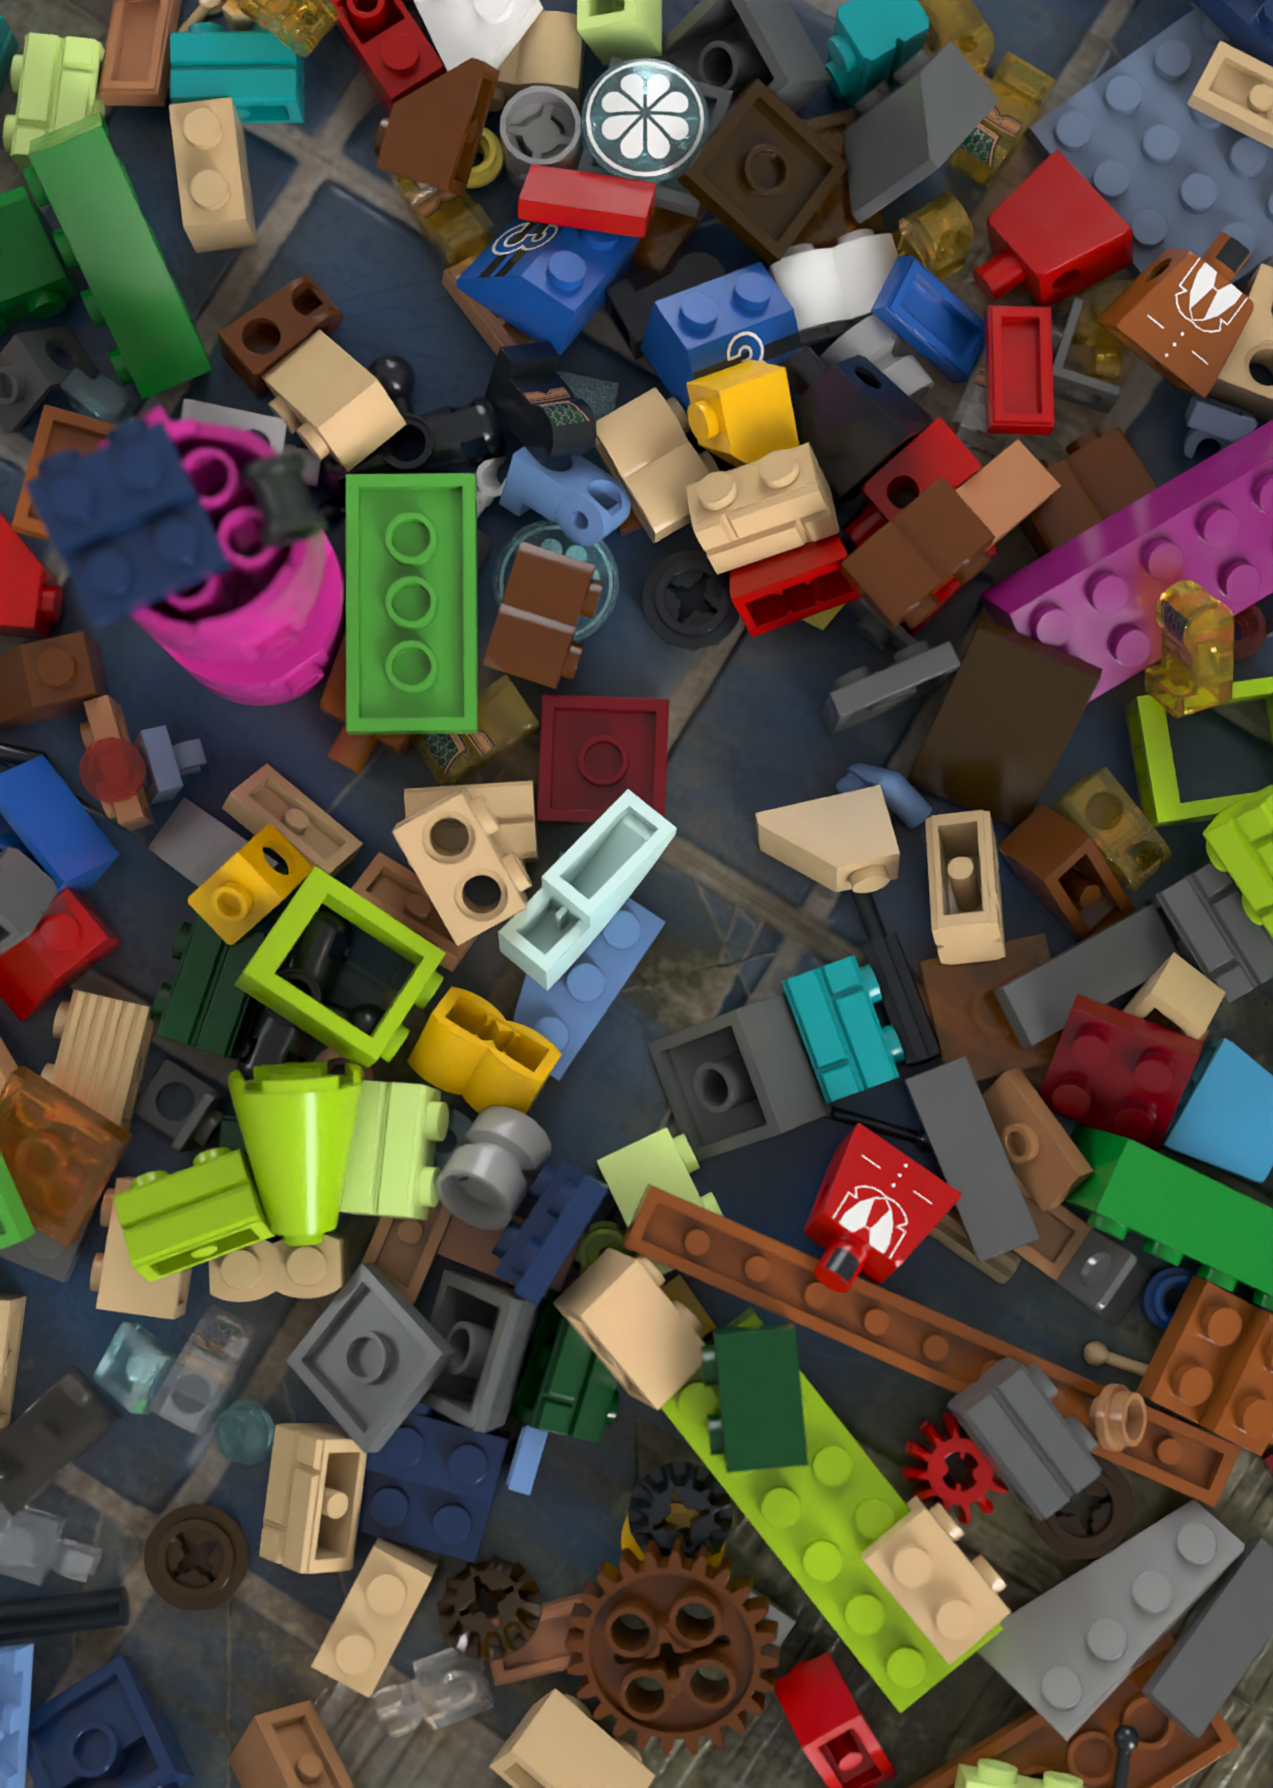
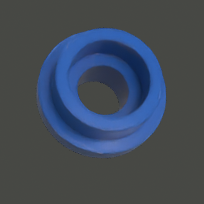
[1143,1267,1196,1330]

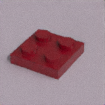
[537,694,669,825]
[1038,994,1203,1152]

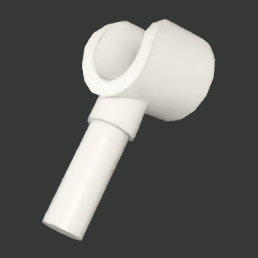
[476,456,506,519]

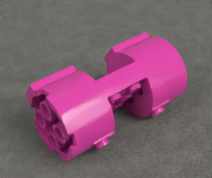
[98,406,346,706]

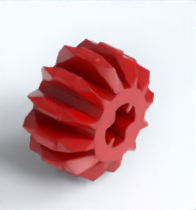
[900,1410,1009,1524]

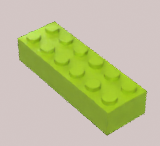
[661,1306,1004,1713]

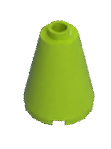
[228,1061,363,1246]

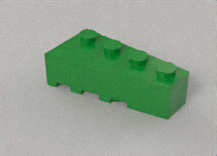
[23,112,212,400]
[1063,1124,1273,1312]

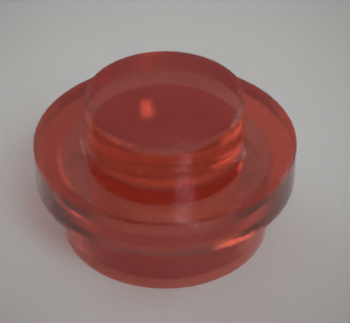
[79,737,146,803]

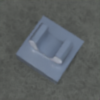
[1183,395,1257,458]
[132,725,207,805]

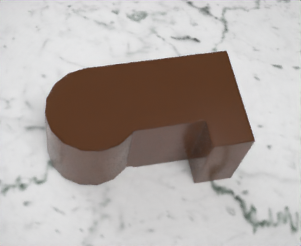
[218,275,344,398]

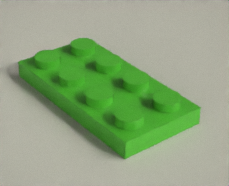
[346,473,478,735]

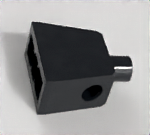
[781,345,934,508]

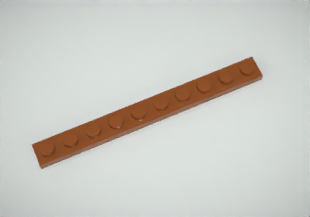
[621,1183,1241,1508]

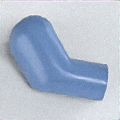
[836,762,932,829]

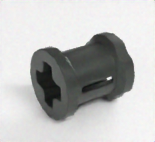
[240,452,327,548]

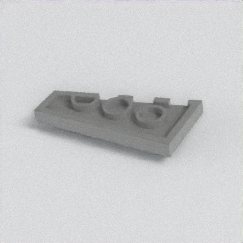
[976,1499,1245,1742]

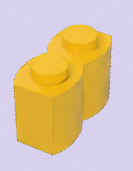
[407,987,562,1114]

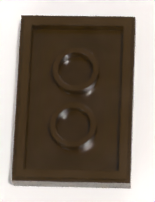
[907,618,1102,828]

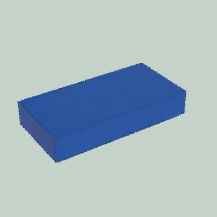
[871,255,985,383]

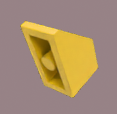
[686,359,799,468]

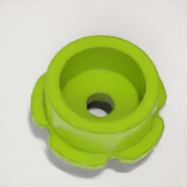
[574,1221,637,1274]

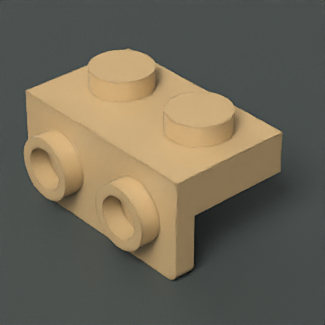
[860,1496,1011,1665]

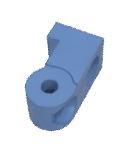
[499,446,631,546]

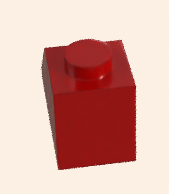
[0,510,63,639]
[0,887,123,1023]
[774,1651,897,1788]

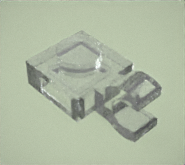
[0,1500,103,1586]
[373,1647,494,1737]

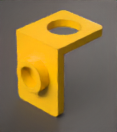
[188,824,313,945]

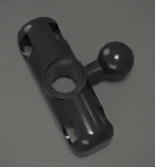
[319,354,507,504]
[236,908,386,1081]

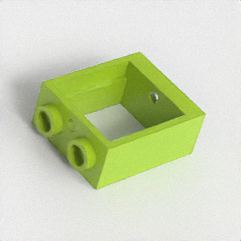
[1124,676,1273,830]
[234,866,446,1071]

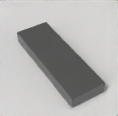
[993,904,1180,1048]
[903,1056,1040,1263]
[1140,1537,1273,1738]

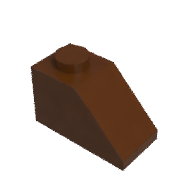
[374,57,500,197]
[0,631,110,730]
[997,803,1135,943]

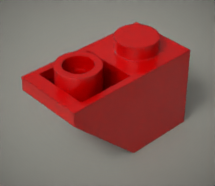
[324,0,446,115]

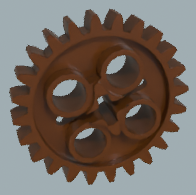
[565,1539,781,1756]

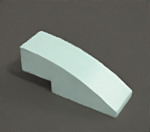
[498,789,677,991]

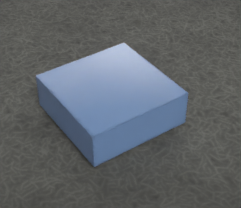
[506,1423,548,1496]

